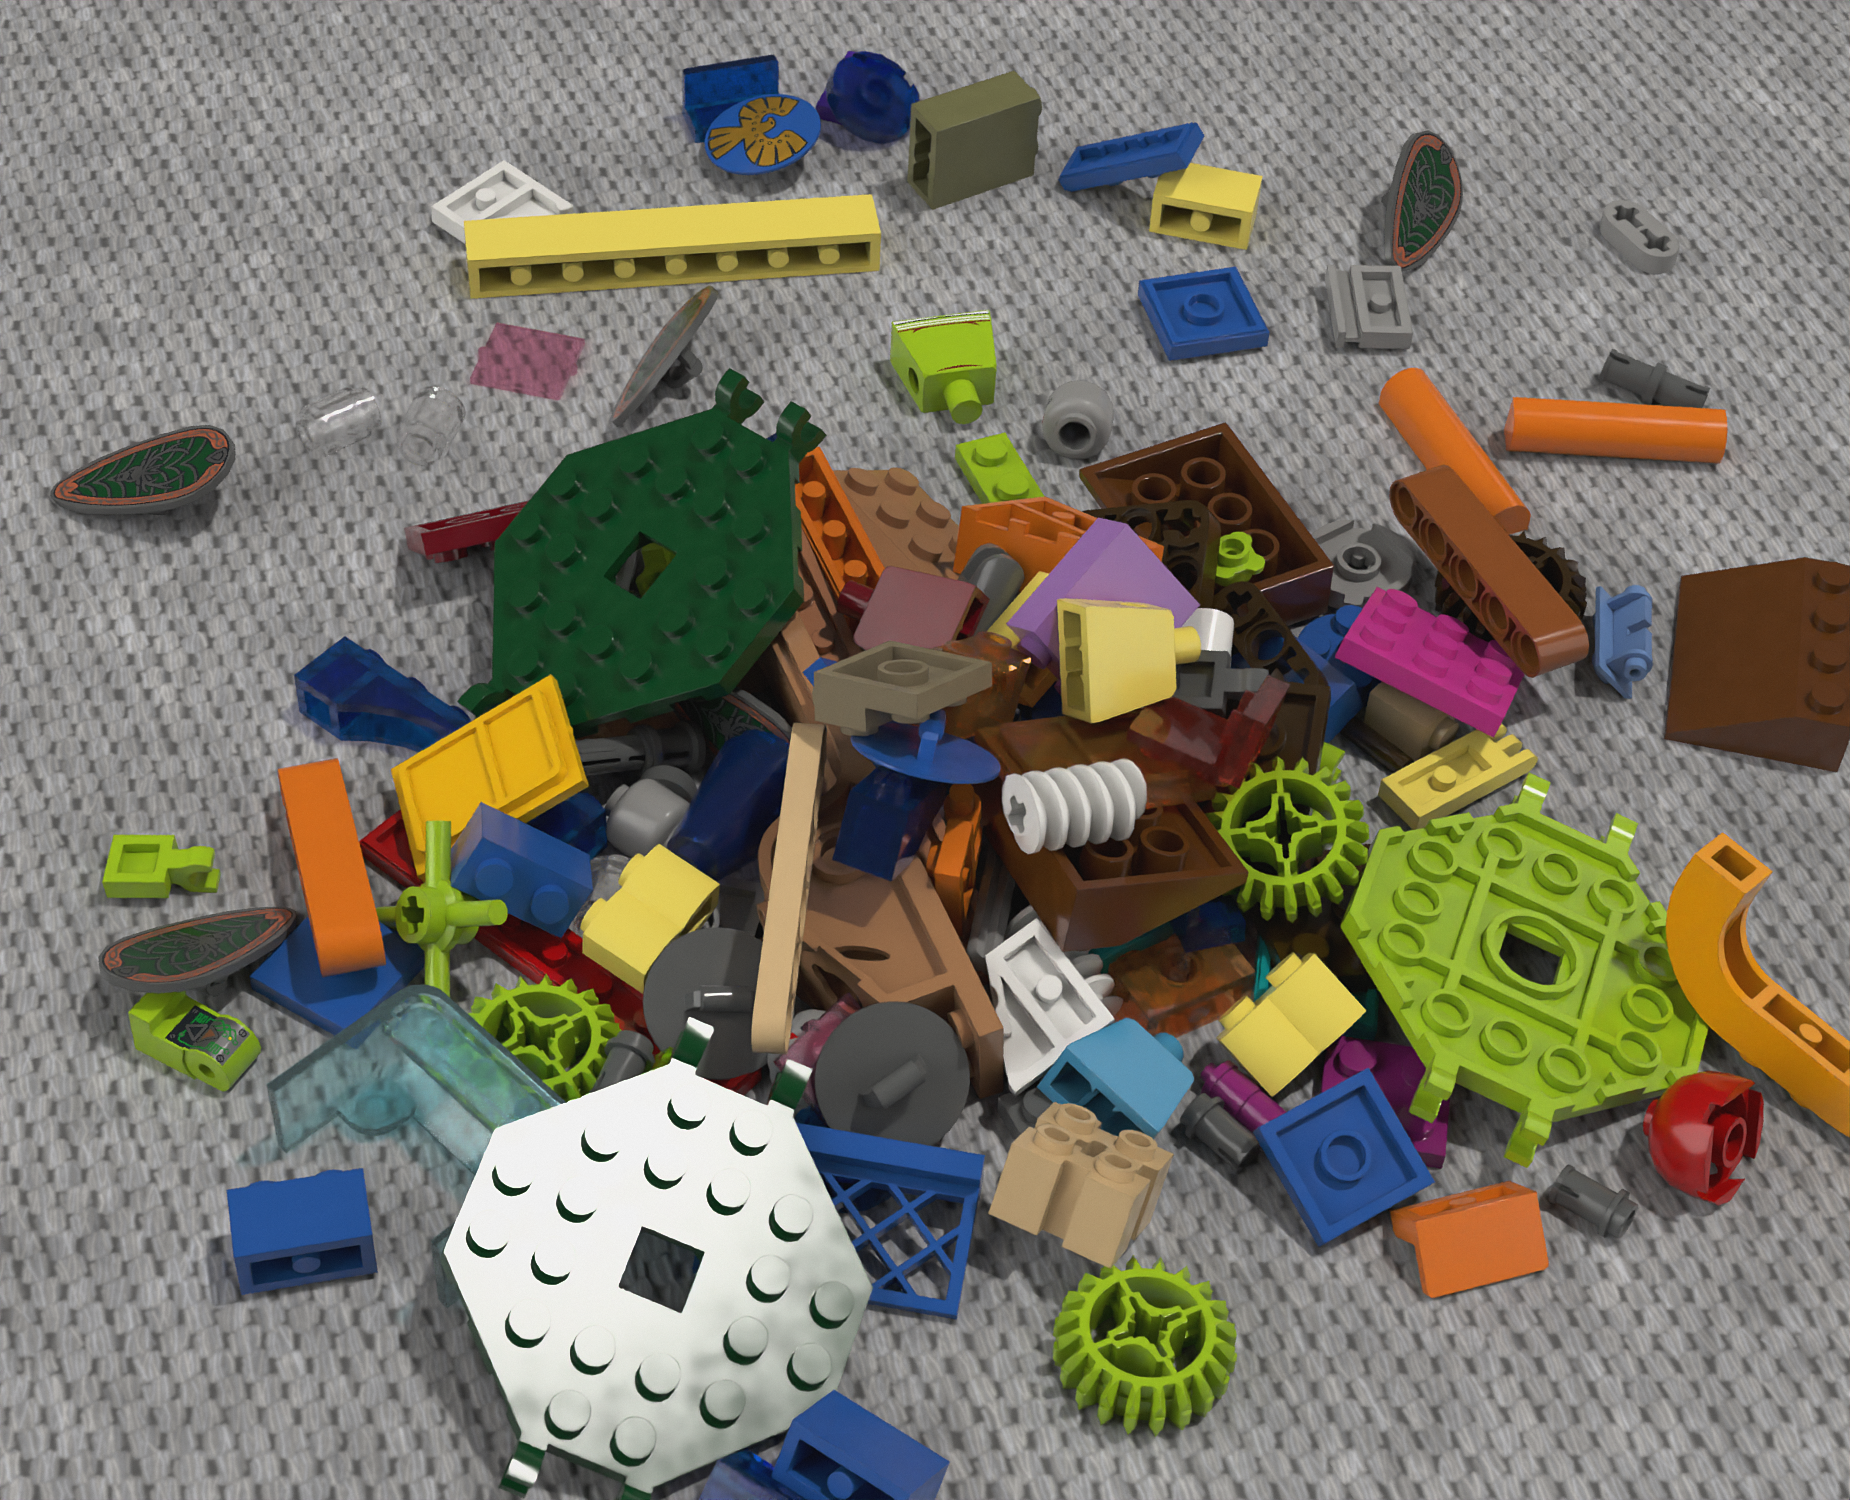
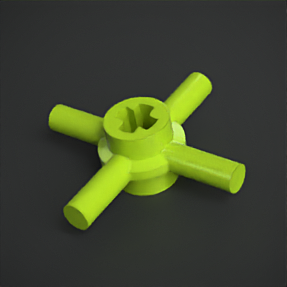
[376,821,508,1011]

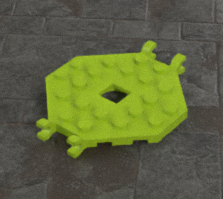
[1340,772,1709,1168]

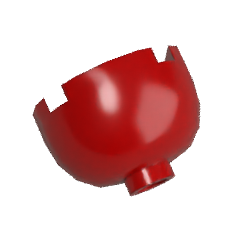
[1643,1070,1764,1206]

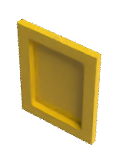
[391,674,589,882]

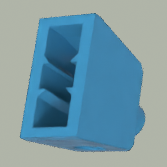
[1037,1018,1194,1139]

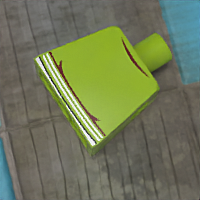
[890,310,997,424]

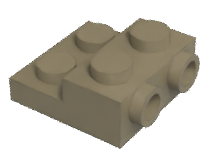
[812,641,992,736]

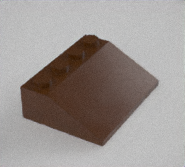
[1079,422,1334,626]
[1664,557,1850,772]
[971,730,1249,952]

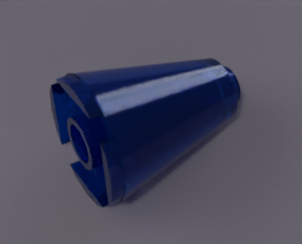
[666,729,823,882]

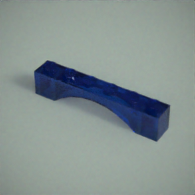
[294,636,608,861]
[832,690,1021,882]

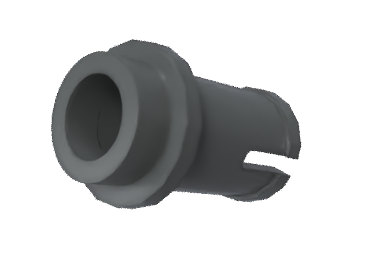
[589,1030,655,1094]
[1180,1093,1261,1174]
[1548,1164,1638,1239]

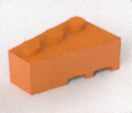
[953,496,1164,592]

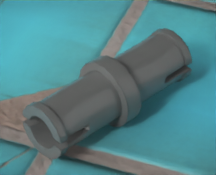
[1599,349,1710,408]

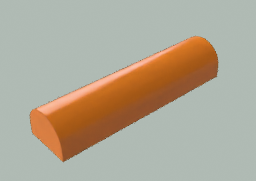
[1379,368,1531,535]
[1504,397,1727,464]
[795,447,885,635]

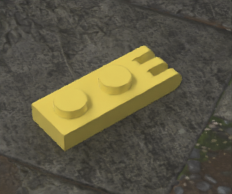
[1378,723,1538,830]

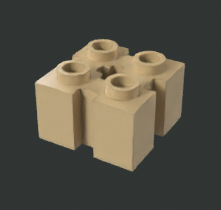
[988,1102,1174,1269]

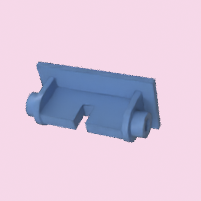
[1592,585,1653,699]

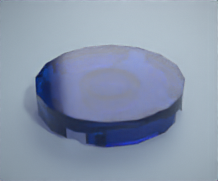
[826,51,920,144]

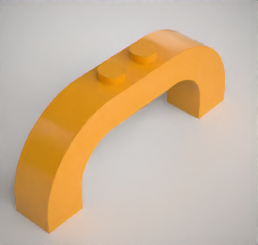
[1666,832,1850,1138]

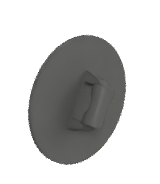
[643,927,795,1080]
[815,1001,970,1146]

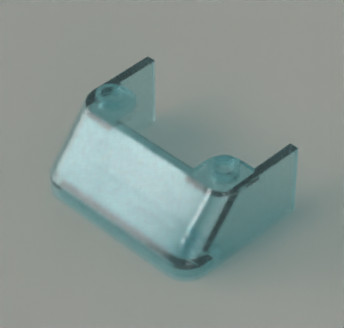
[266,984,566,1308]

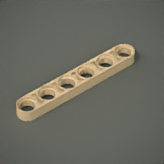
[751,723,827,1054]

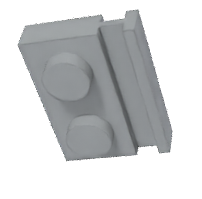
[1325,265,1413,349]

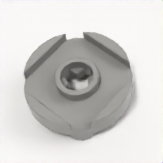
[1311,520,1413,611]

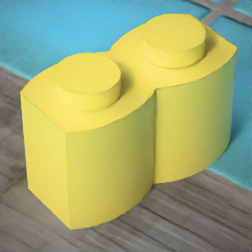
[580,844,720,994]
[1216,952,1366,1097]

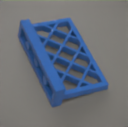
[692,1122,985,1320]

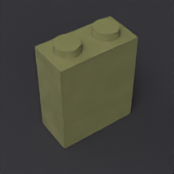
[907,70,1042,210]

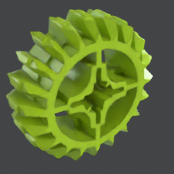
[1205,756,1369,923]
[450,973,622,1127]
[1052,1255,1237,1437]

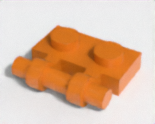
[926,783,983,937]

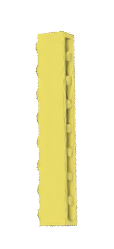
[464,194,881,299]

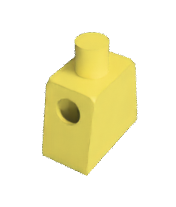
[1057,598,1201,723]

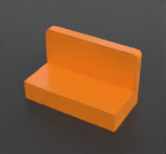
[1390,1181,1549,1298]

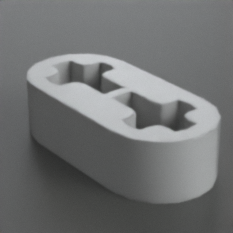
[1600,200,1680,274]

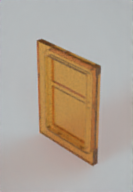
[974,708,1217,809]

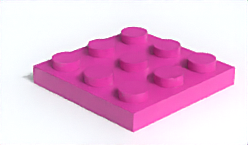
[1335,587,1525,738]

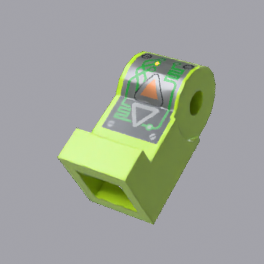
[128,991,261,1092]

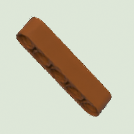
[1389,465,1589,678]

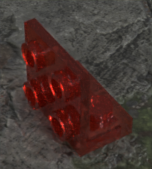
[1126,675,1290,789]

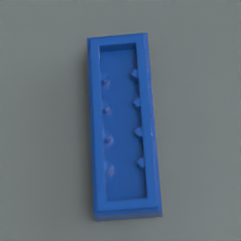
[1058,122,1205,192]

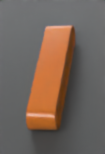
[277,758,386,978]

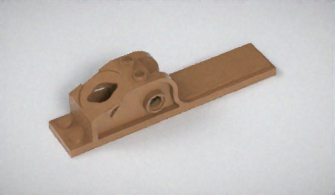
[757,611,1004,1099]

